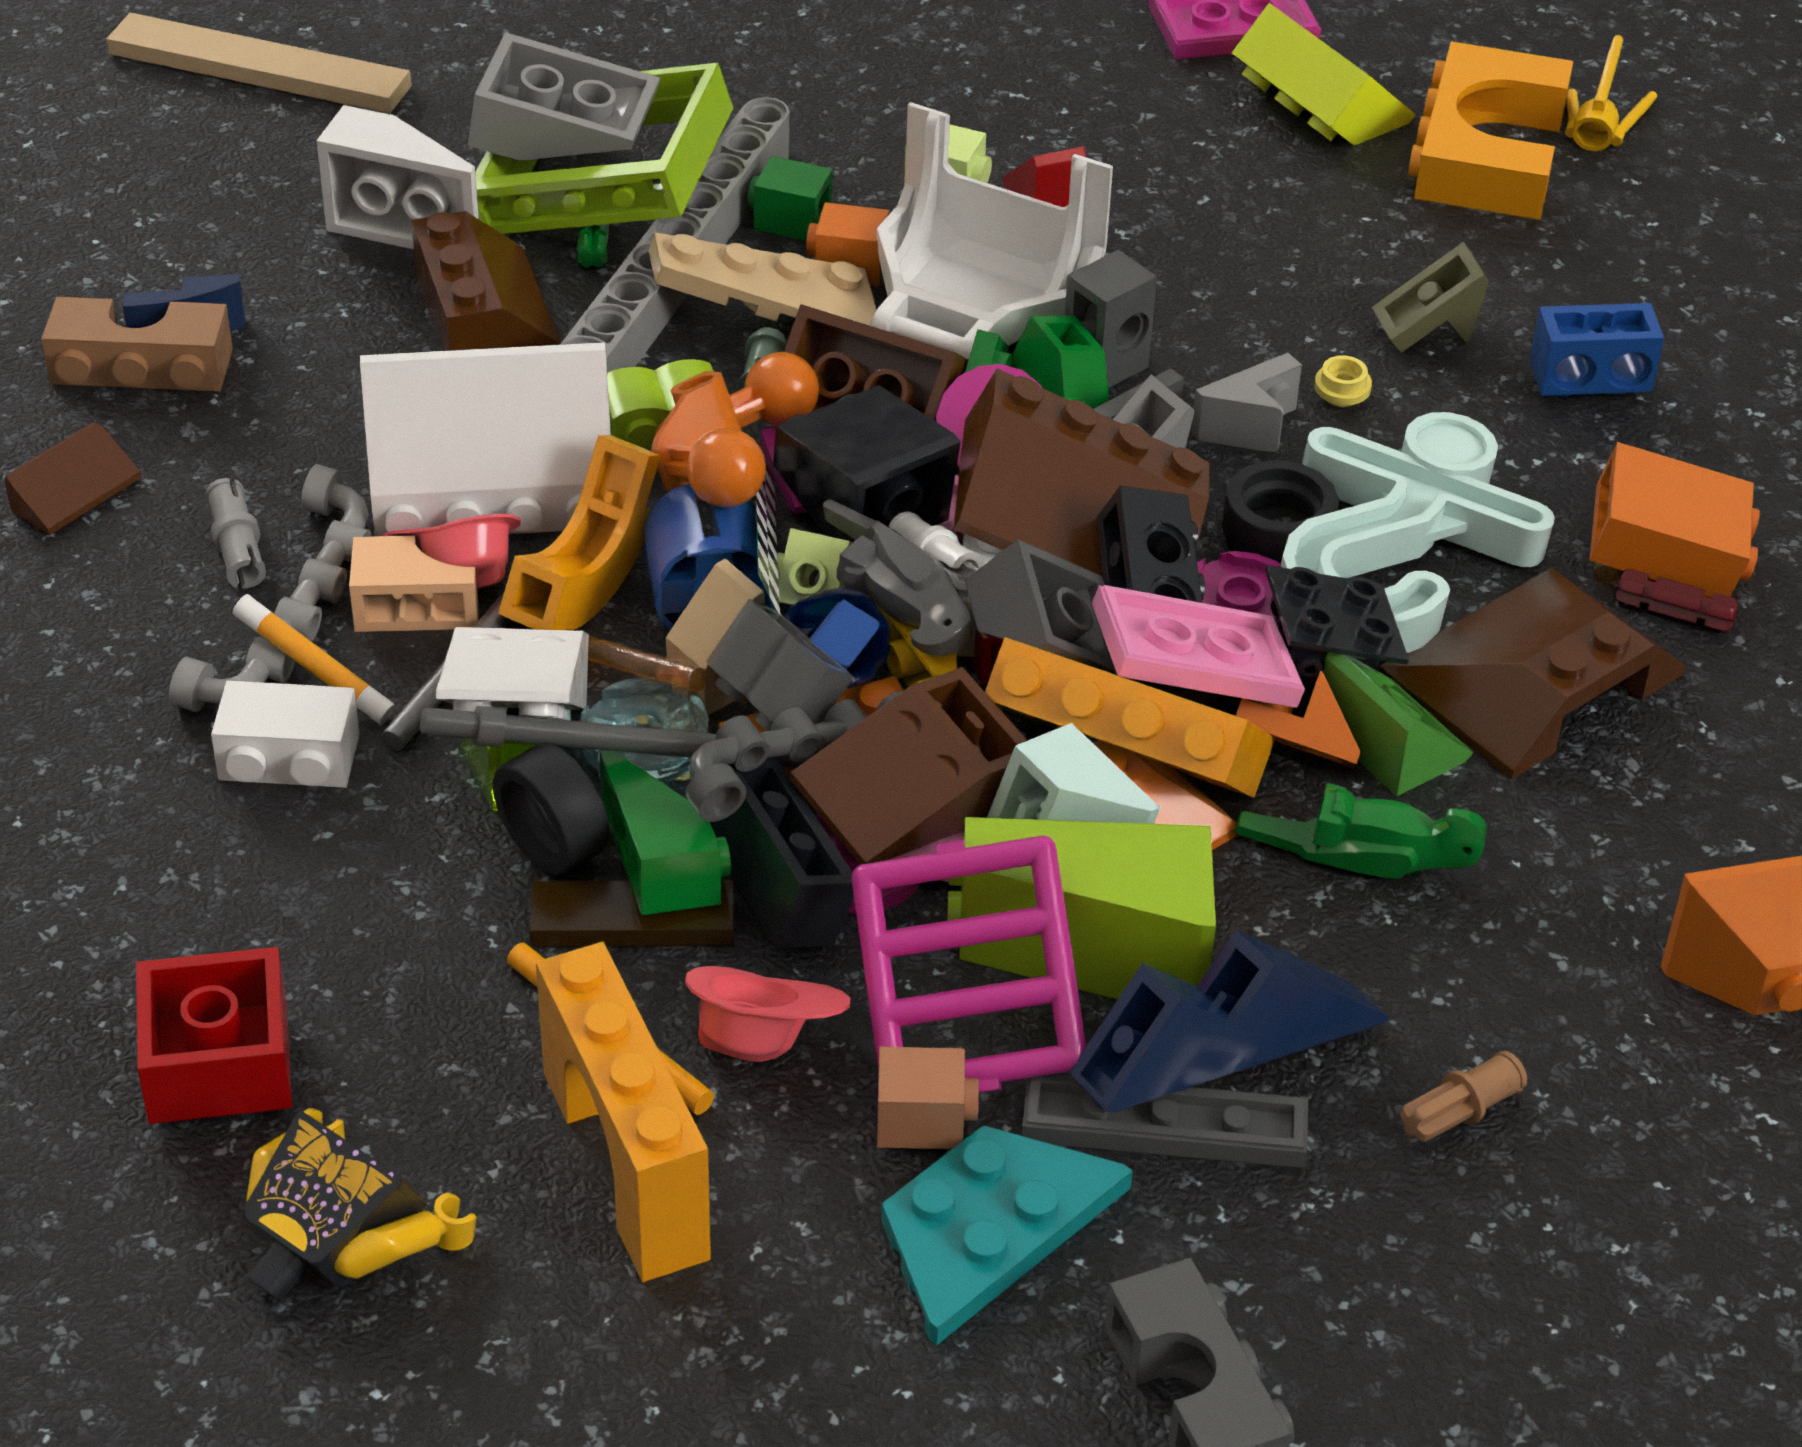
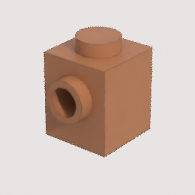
[877,1047,979,1149]

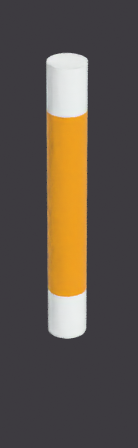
[232,594,396,725]

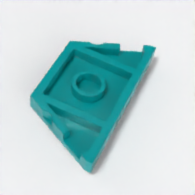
[881,1125,1133,1346]

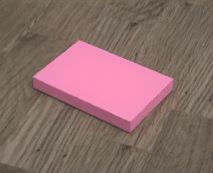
[1092,585,1305,708]

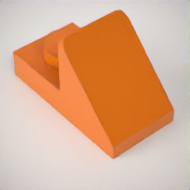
[1236,671,1360,769]

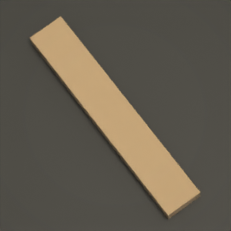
[106,13,411,113]

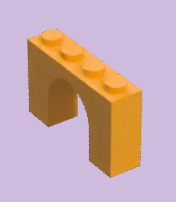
[1408,41,1573,220]
[985,637,1276,798]
[535,942,711,1283]

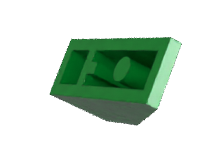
[600,750,731,915]

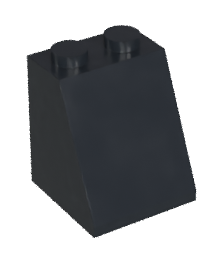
[773,385,961,542]

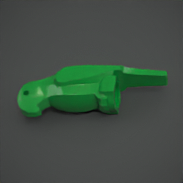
[1235,783,1487,879]

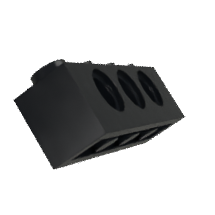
[1096,485,1220,709]

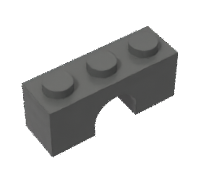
[1104,1257,1295,1447]

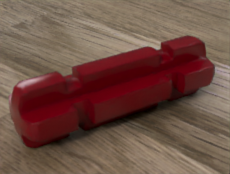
[1616,569,1738,633]

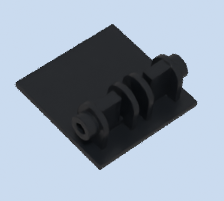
[1265,565,1409,681]

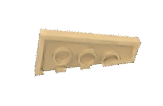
[648,232,877,326]

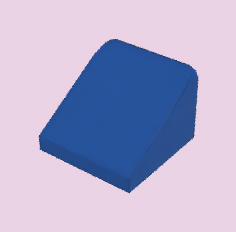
[810,599,879,669]

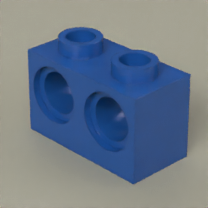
[1529,303,1664,397]

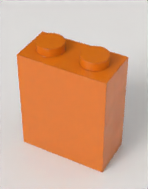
[1589,442,1760,598]

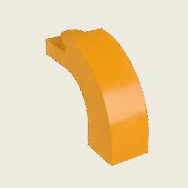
[498,435,661,631]

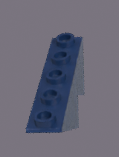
[1069,930,1389,1113]

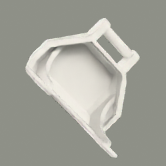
[871,102,1113,360]

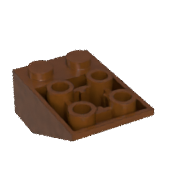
[789,667,1027,865]

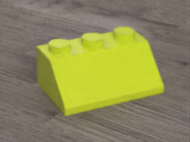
[1232,3,1416,146]

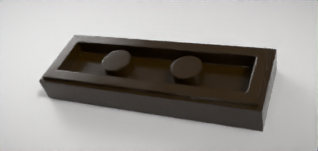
[530,880,734,947]

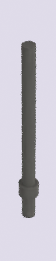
[420,706,804,767]

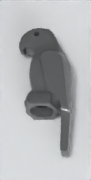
[823,500,973,656]

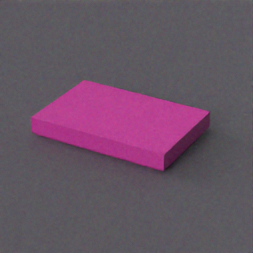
[1148,0,1321,60]

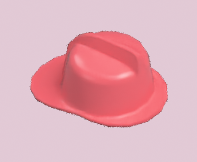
[383,514,521,590]
[685,966,850,1062]

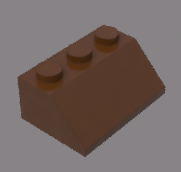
[411,211,561,351]
[784,304,968,422]

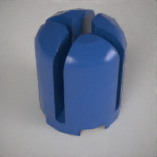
[643,483,776,630]

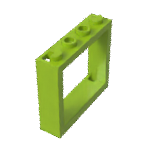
[475,62,733,234]

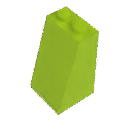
[947,817,1216,1000]

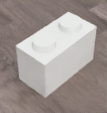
[211,681,360,788]

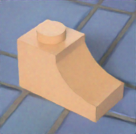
[349,536,479,632]

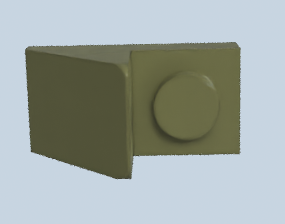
[1372,242,1489,353]

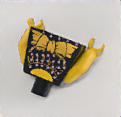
[243,1108,477,1302]

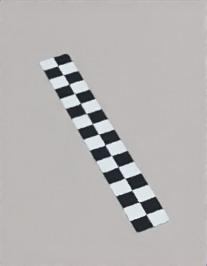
[756,462,780,616]

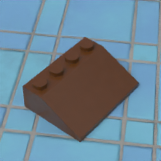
[954,368,1209,577]

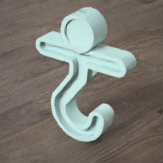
[1280,412,1555,659]

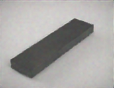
[1022,1074,1308,1168]

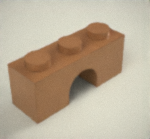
[41,297,233,392]

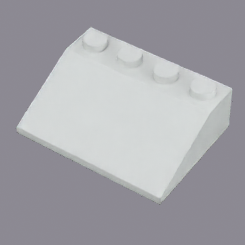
[360,342,611,536]

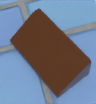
[5,422,141,536]

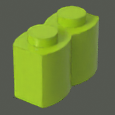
[607,359,714,452]

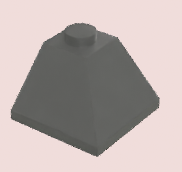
[964,539,1131,680]

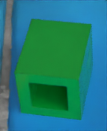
[747,156,833,241]

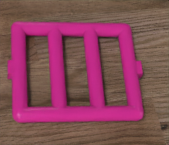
[851,836,1086,1093]

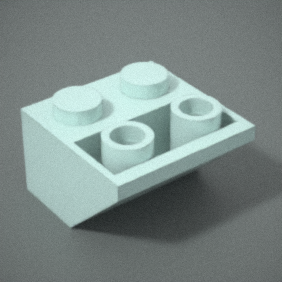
[987,723,1160,824]

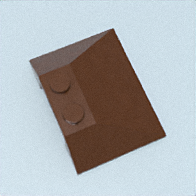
[1379,567,1686,780]

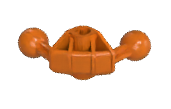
[651,352,819,508]

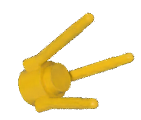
[1565,35,1657,151]

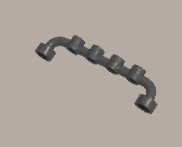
[686,691,903,822]

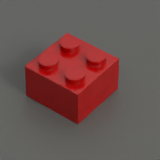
[136,947,293,1124]

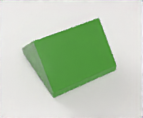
[1323,652,1473,796]

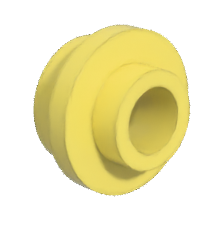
[1314,355,1372,407]

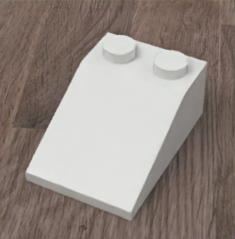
[316,105,479,249]

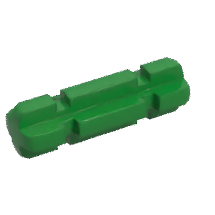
[577,224,609,268]

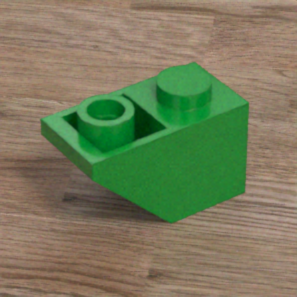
[1012,316,1109,409]

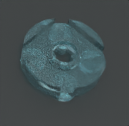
[580,678,709,783]

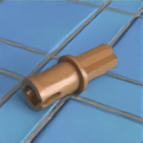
[1400,1051,1527,1142]

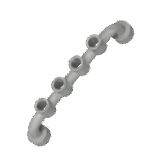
[169,464,372,712]

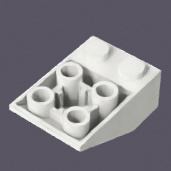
[436,627,589,721]

